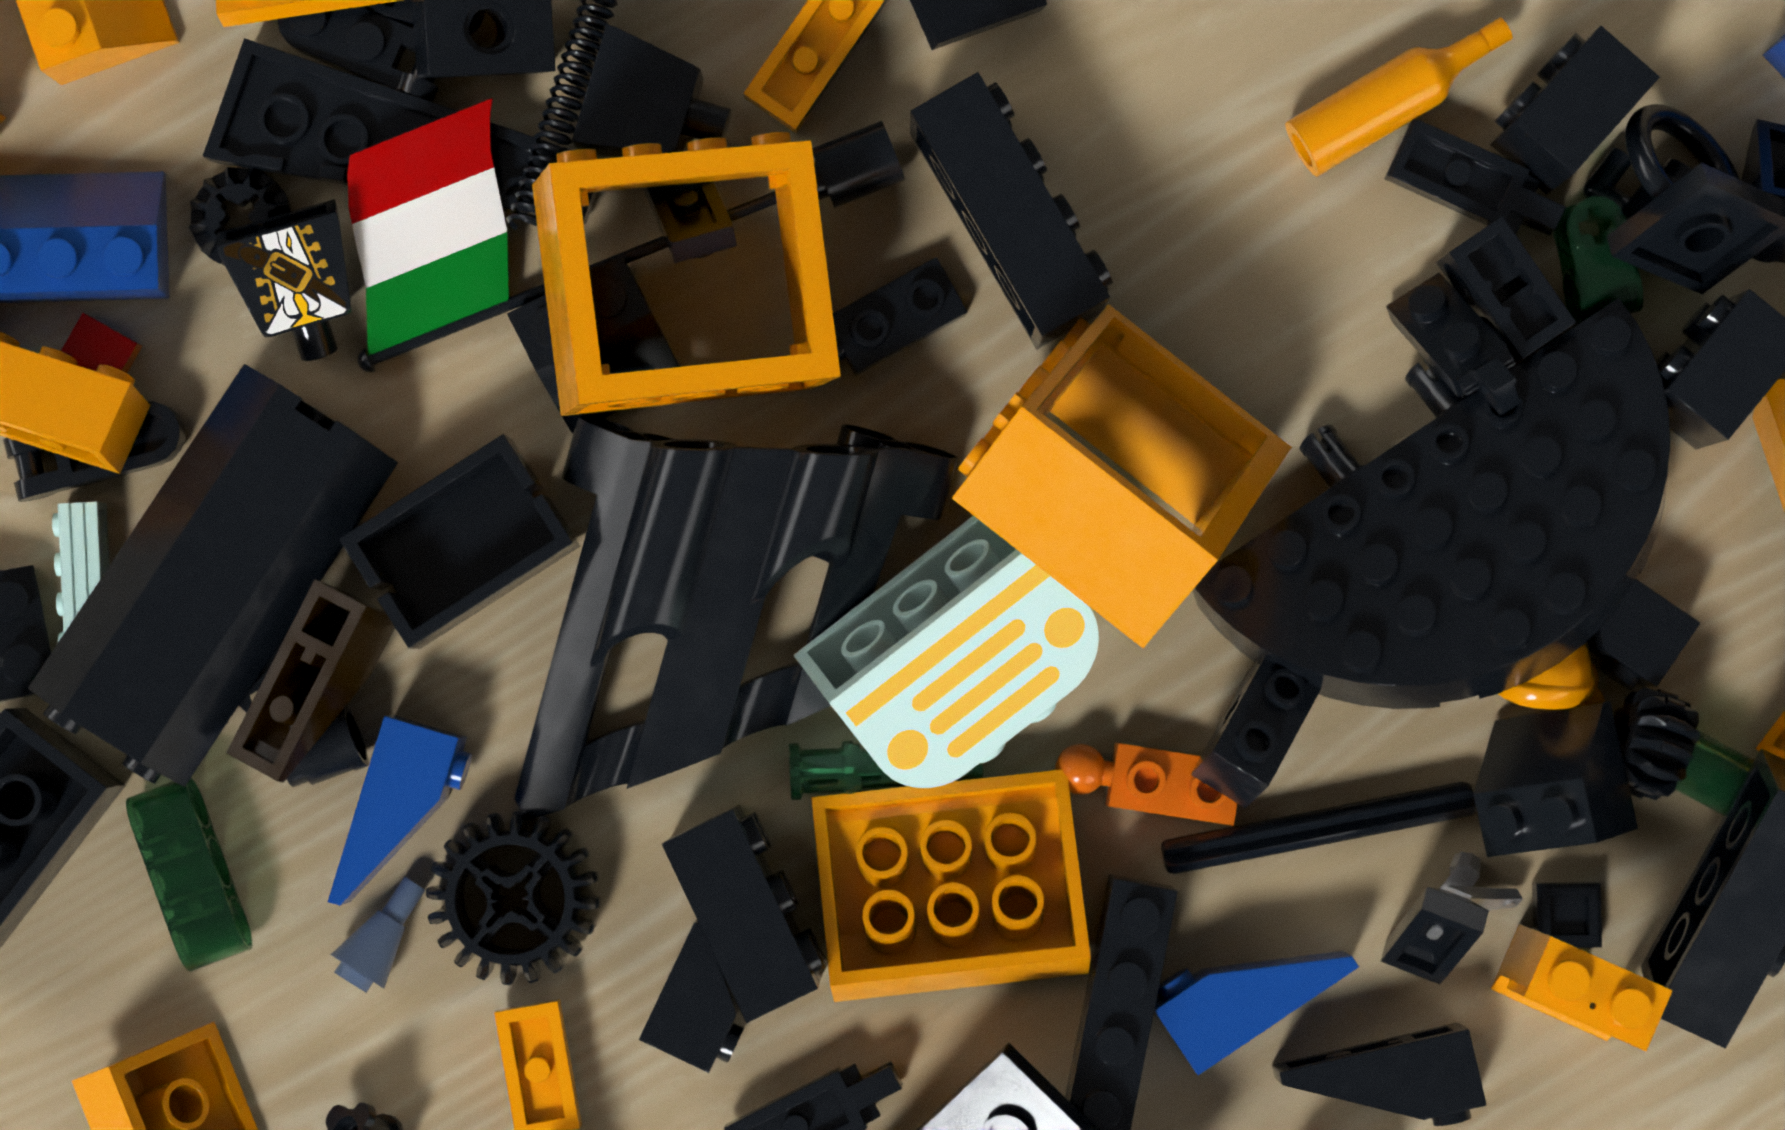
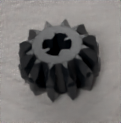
[1614,687,1700,801]

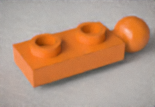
[1055,742,1237,826]

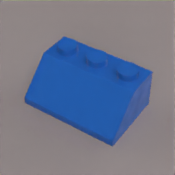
[0,171,169,303]

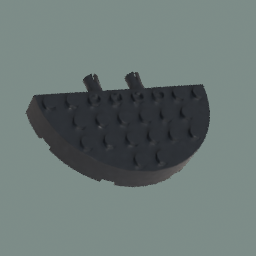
[1192,298,1670,709]

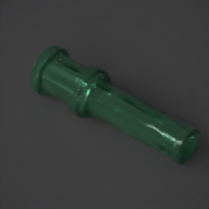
[789,741,983,800]

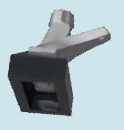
[1380,851,1523,985]

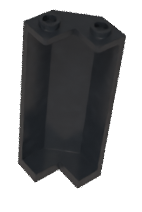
[28,364,398,787]

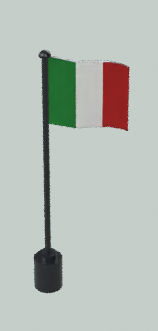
[347,97,905,372]

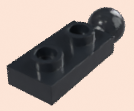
[789,257,967,386]

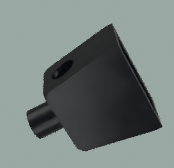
[572,24,732,157]

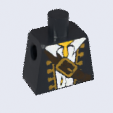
[216,199,351,361]

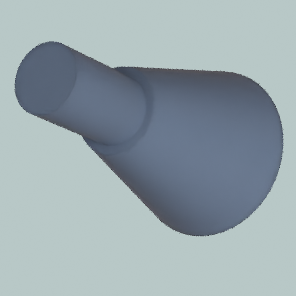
[330,877,425,993]

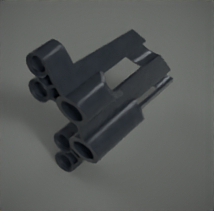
[514,415,958,820]

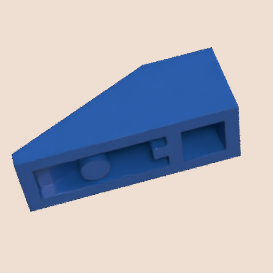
[328,715,472,906]
[1154,951,1359,1075]

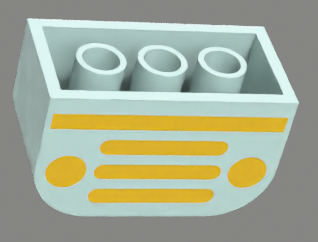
[793,516,1099,788]

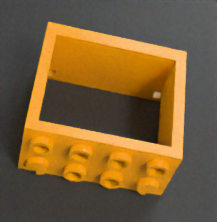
[952,304,1292,648]

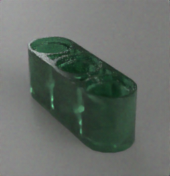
[126,777,253,972]

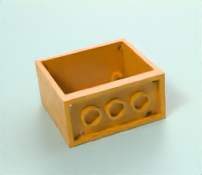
[532,132,841,416]

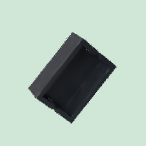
[339,434,581,649]
[661,804,827,1023]

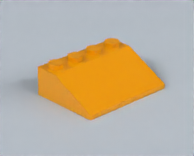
[811,769,1091,1002]

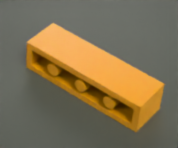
[0,332,150,474]

